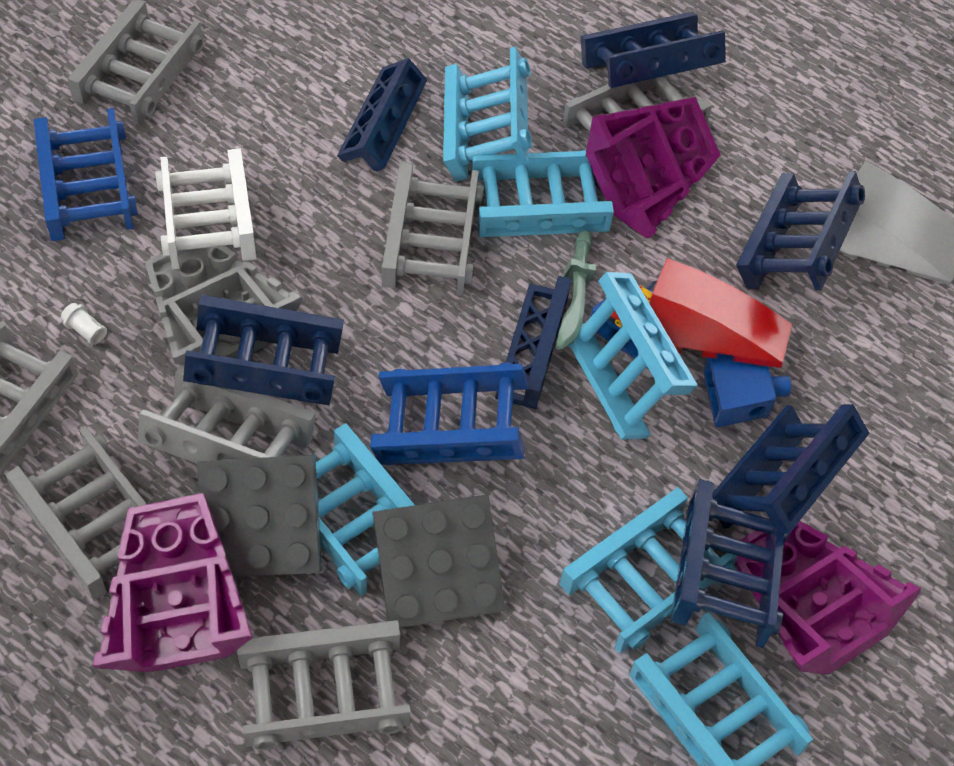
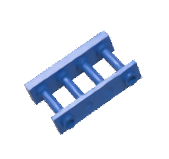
[33,108,138,241]
[370,362,528,465]

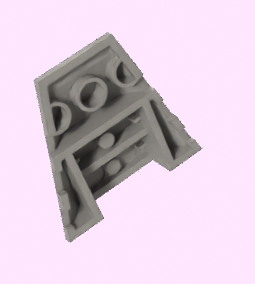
[840,161,954,285]
[145,246,302,365]

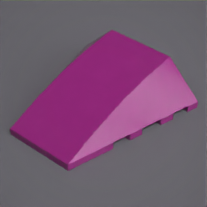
[585,97,721,238]
[92,493,253,672]
[735,521,921,675]

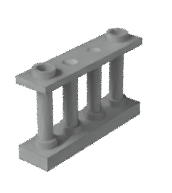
[68,0,204,126]
[563,76,712,133]
[382,162,484,296]
[0,322,78,475]
[138,364,316,464]
[5,426,146,601]
[237,620,411,750]

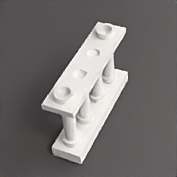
[155,148,256,269]

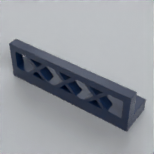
[337,58,427,171]
[495,276,572,409]

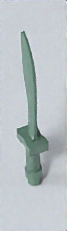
[556,231,596,350]

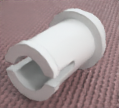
[61,303,107,346]

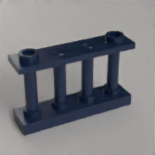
[580,12,726,88]
[736,171,865,290]
[183,295,344,406]
[712,404,870,533]
[670,479,789,648]

